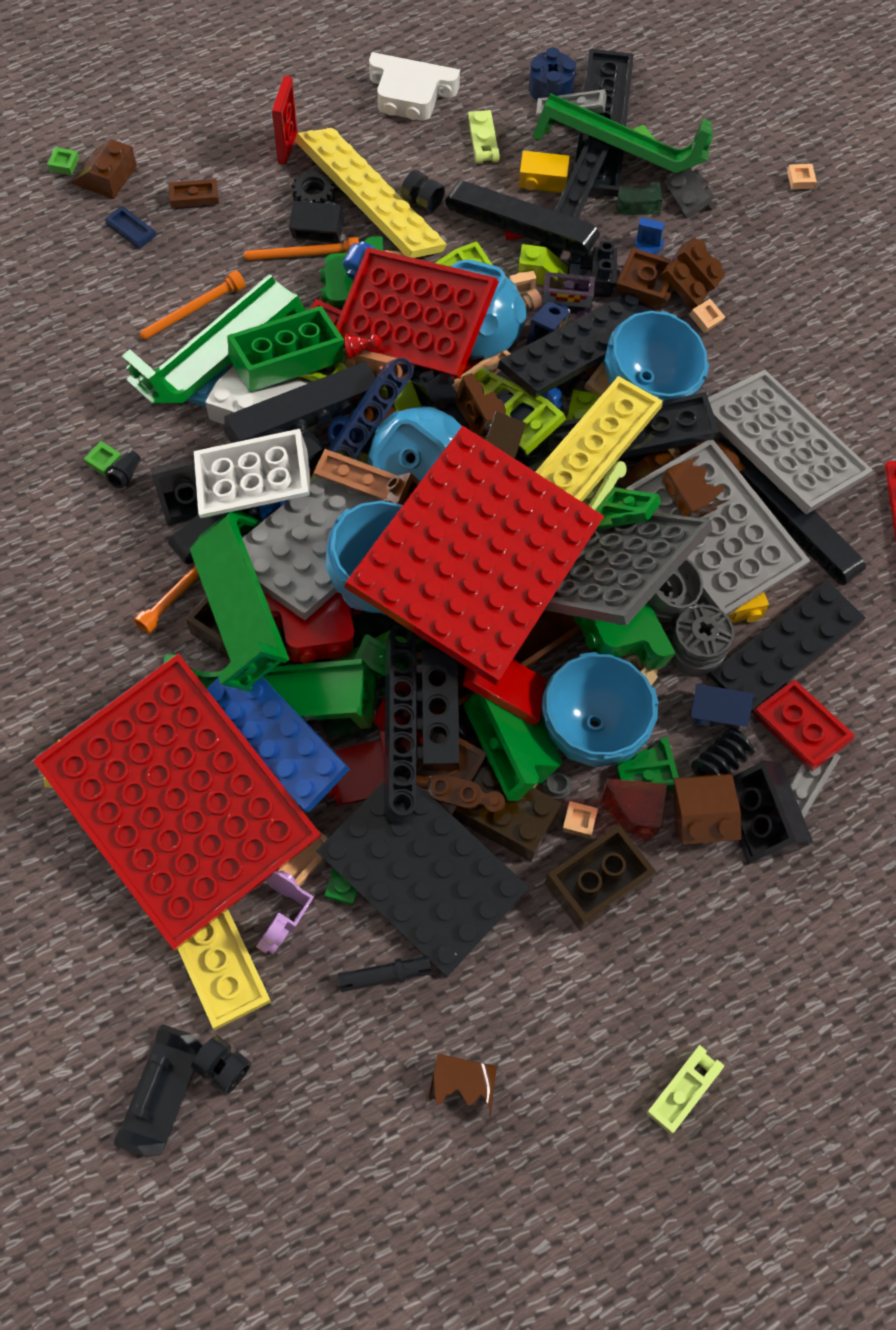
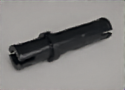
[338,955,432,993]

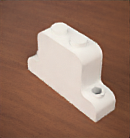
[369,52,460,121]

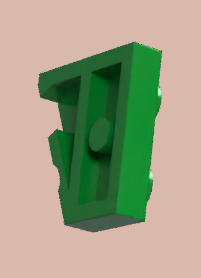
[596,487,662,530]
[617,737,679,797]

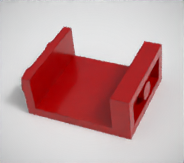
[326,731,396,807]

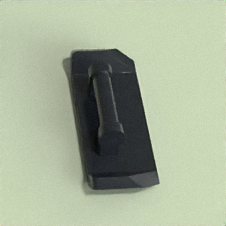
[114,1025,203,1156]

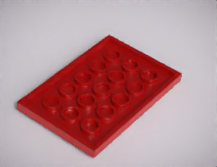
[336,247,499,379]

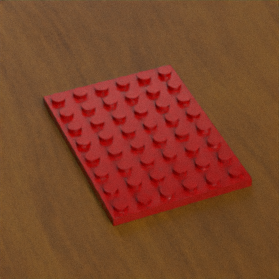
[344,426,604,685]
[32,653,322,951]

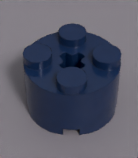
[529,47,576,101]

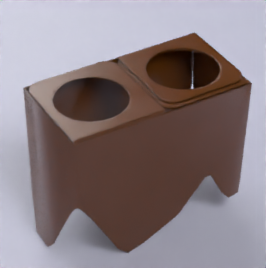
[661,455,728,518]
[425,1054,497,1120]

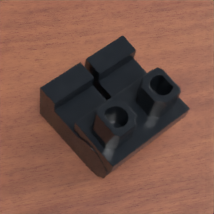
[567,241,617,298]

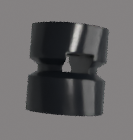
[400,169,445,214]
[191,1035,252,1096]

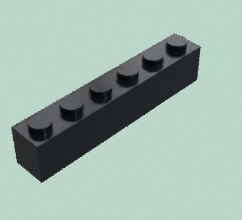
[224,361,380,443]

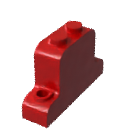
[264,593,364,663]

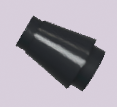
[105,450,141,488]

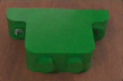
[320,236,383,310]
[573,602,675,670]
[463,692,562,801]

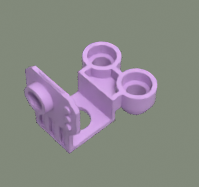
[256,871,314,954]

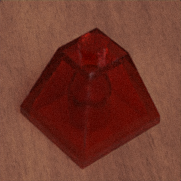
[600,779,666,839]

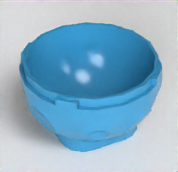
[451,260,526,360]
[604,311,709,401]
[367,407,462,481]
[325,501,403,615]
[542,652,659,768]

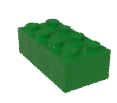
[227,306,344,392]

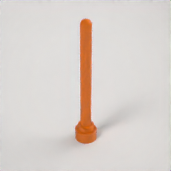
[243,237,359,261]
[139,270,246,340]
[133,565,200,635]

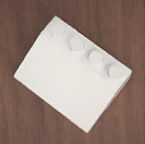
[205,366,316,433]
[194,429,310,518]

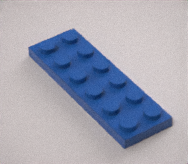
[207,677,350,812]

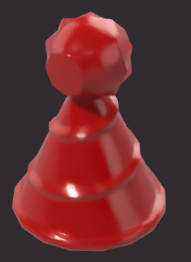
[344,333,382,359]

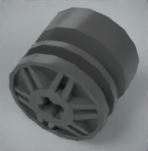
[648,558,703,624]
[670,604,734,676]

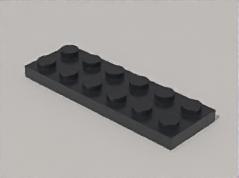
[709,580,866,712]

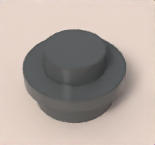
[543,772,572,801]

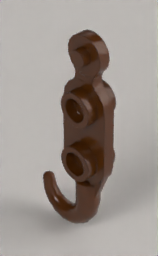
[416,754,506,813]

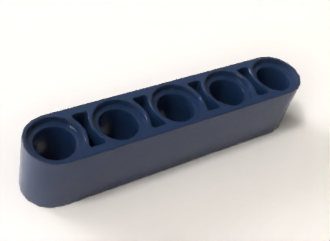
[327,358,413,460]

